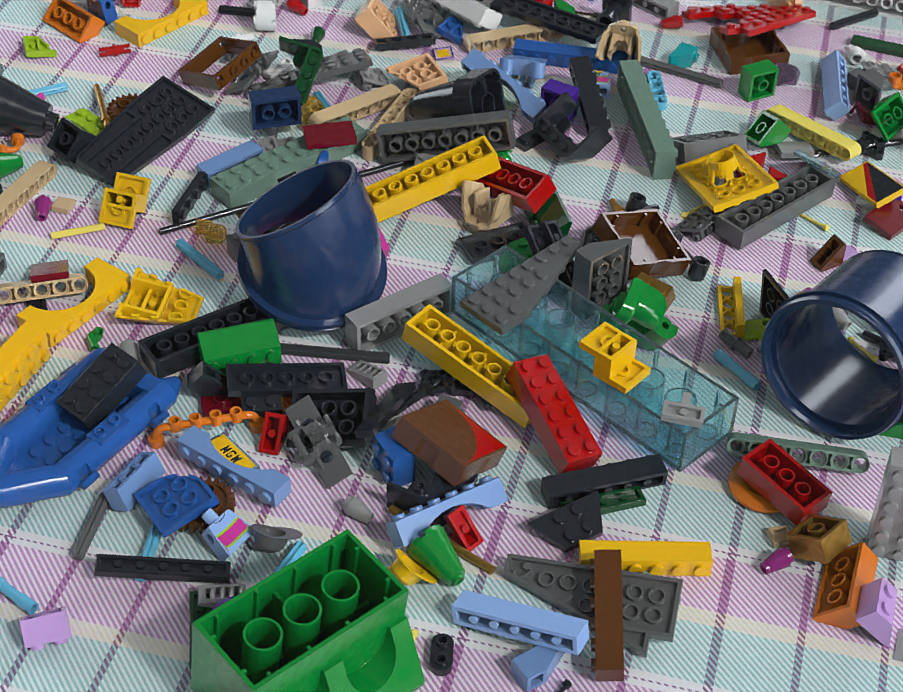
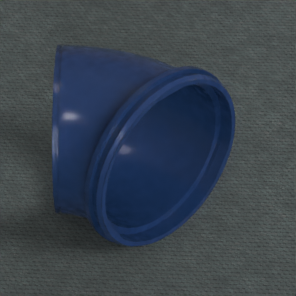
[235,159,387,332]

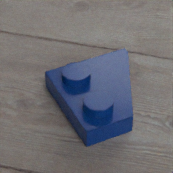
[436,15,463,46]

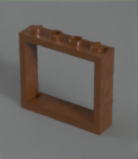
[178,36,262,91]

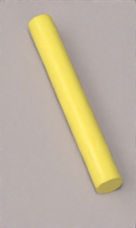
[51,223,105,239]

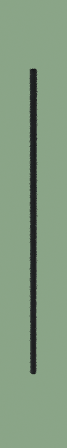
[159,160,415,235]

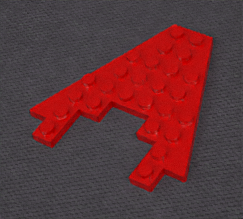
[682,3,816,37]

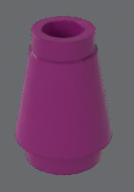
[34,195,52,221]
[760,547,794,575]

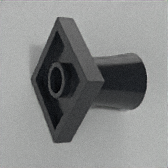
[596,0,632,25]

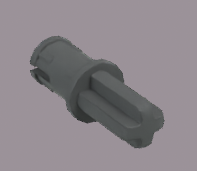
[719,329,754,359]

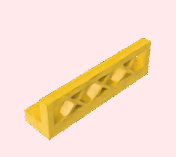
[717,276,745,339]

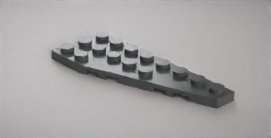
[460,235,580,335]

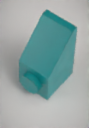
[668,42,699,68]

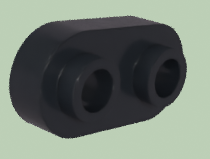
[430,633,454,676]

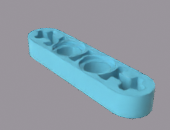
[647,70,667,111]

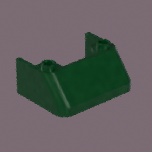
[259,36,323,106]

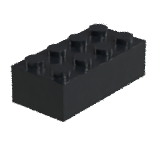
[56,342,147,431]

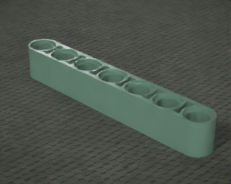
[726,432,870,473]

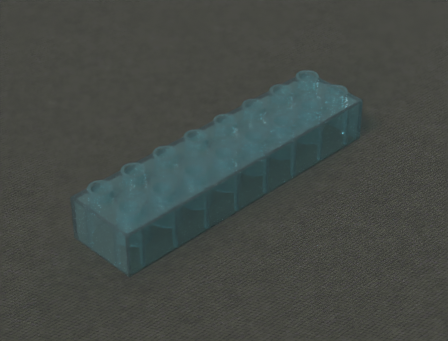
[451,245,739,472]

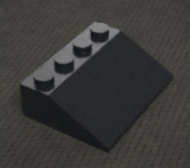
[759,269,790,318]
[286,388,377,448]

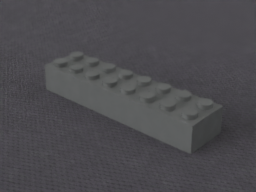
[376,110,516,163]
[714,164,836,249]

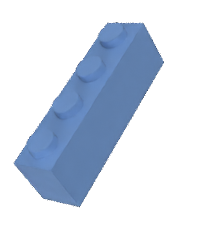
[196,140,264,188]

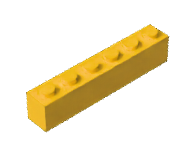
[578,540,713,577]

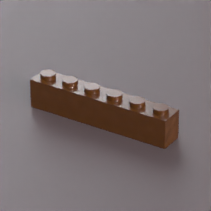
[590,549,624,681]

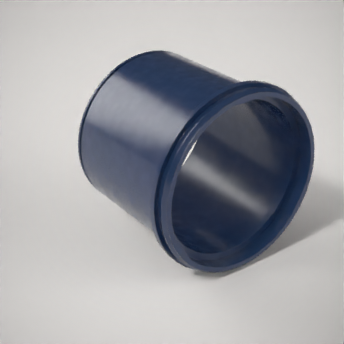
[761,250,903,440]

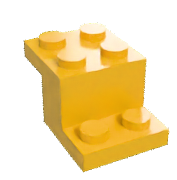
[98,172,151,229]
[579,322,651,394]

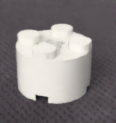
[254,0,276,31]

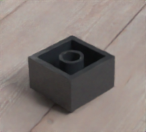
[47,117,96,165]

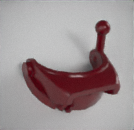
[849,101,877,126]

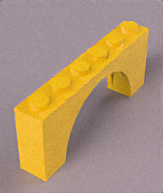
[114,0,209,48]
[16,257,131,348]

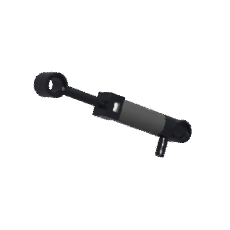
[625,192,711,281]

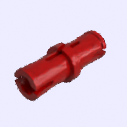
[98,43,131,58]

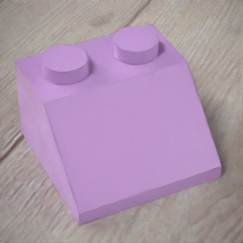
[855,577,897,647]
[19,606,72,651]

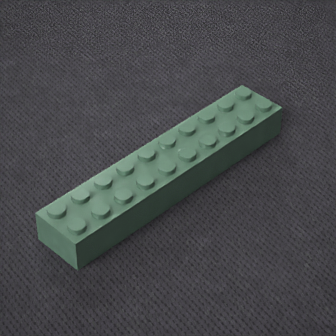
[616,59,678,180]
[210,116,367,208]

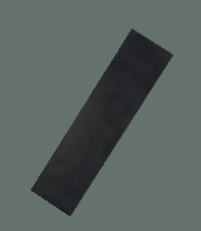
[490,0,609,45]

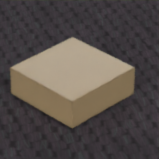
[51,196,76,214]
[766,525,790,549]

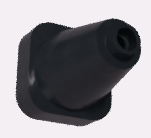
[0,63,60,136]
[408,68,506,120]

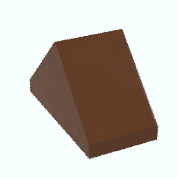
[809,234,847,272]

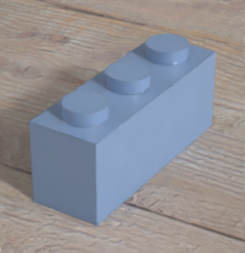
[102,452,166,512]

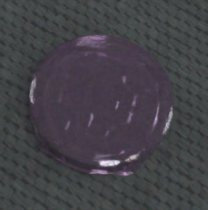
[774,63,800,86]

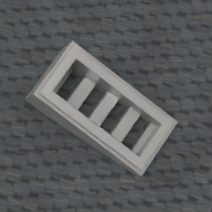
[347,360,387,389]
[198,584,246,608]

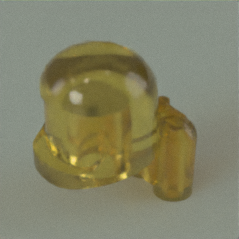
[301,95,325,125]
[195,219,227,244]

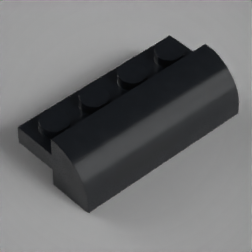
[522,220,574,296]

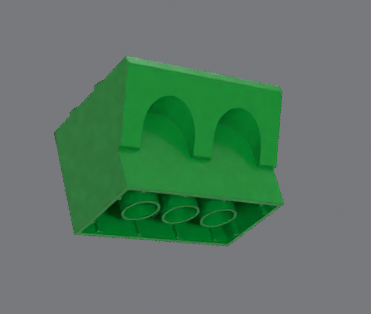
[191,529,425,692]

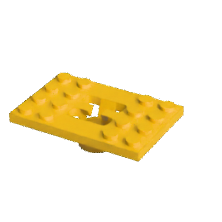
[676,144,779,213]

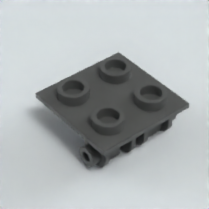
[676,213,717,242]

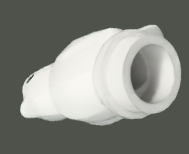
[844,44,871,65]

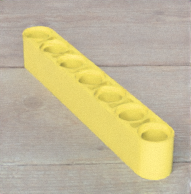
[766,104,861,161]

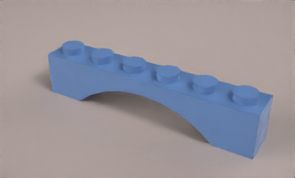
[461,48,547,124]
[177,425,291,508]
[385,475,508,548]

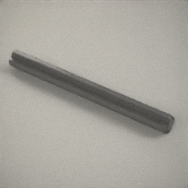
[640,56,723,88]

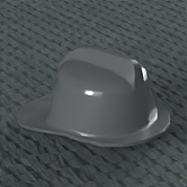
[251,524,303,553]

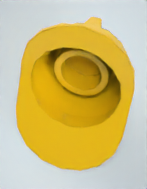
[388,549,438,586]

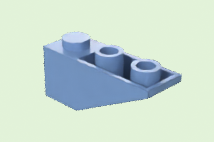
[511,645,565,692]

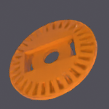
[727,461,780,513]

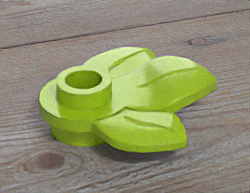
[743,318,770,341]

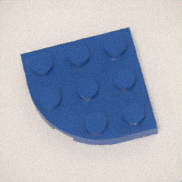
[133,474,220,538]

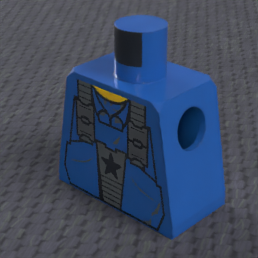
[87,0,118,25]

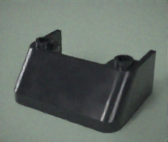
[533,91,613,161]
[386,474,478,527]

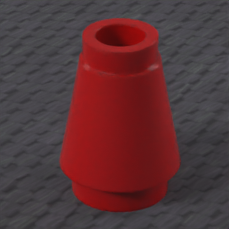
[286,0,308,16]
[661,14,683,29]

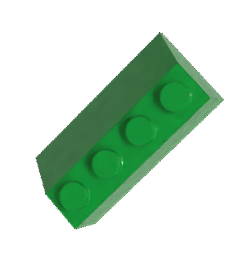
[197,318,282,374]

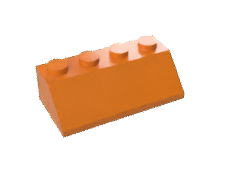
[42,0,105,43]
[812,542,878,630]

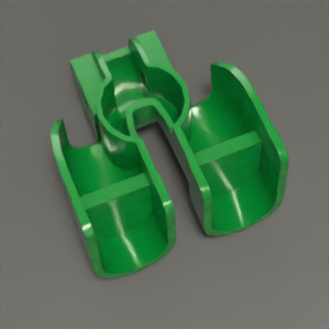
[594,277,678,350]

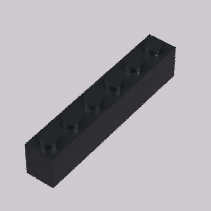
[569,56,611,135]
[540,454,668,509]

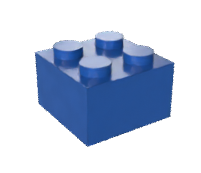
[372,426,415,487]

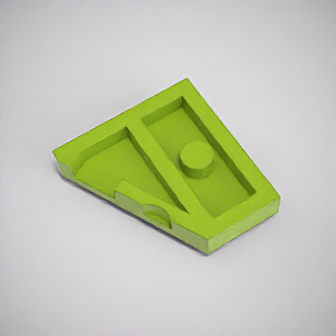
[23,36,57,58]

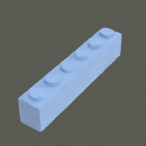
[821,49,850,121]
[452,590,589,655]

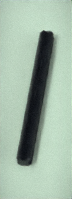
[280,343,390,364]

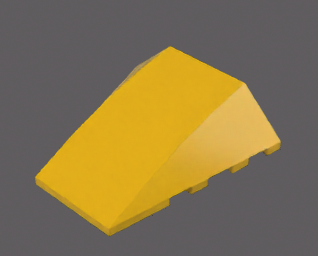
[115,267,204,325]

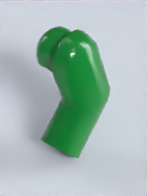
[86,327,104,351]

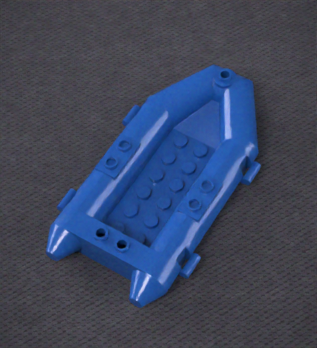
[0,347,182,508]

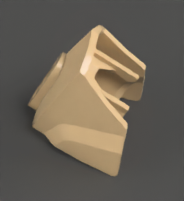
[595,20,642,64]
[462,180,514,232]

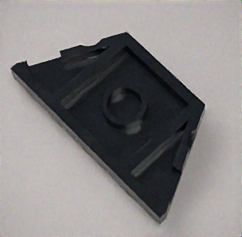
[527,491,603,553]

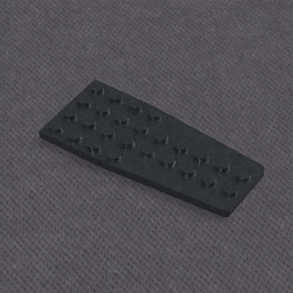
[76,75,215,187]

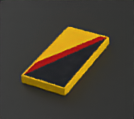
[839,161,903,209]

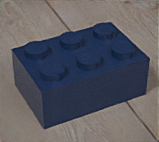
[248,85,302,130]

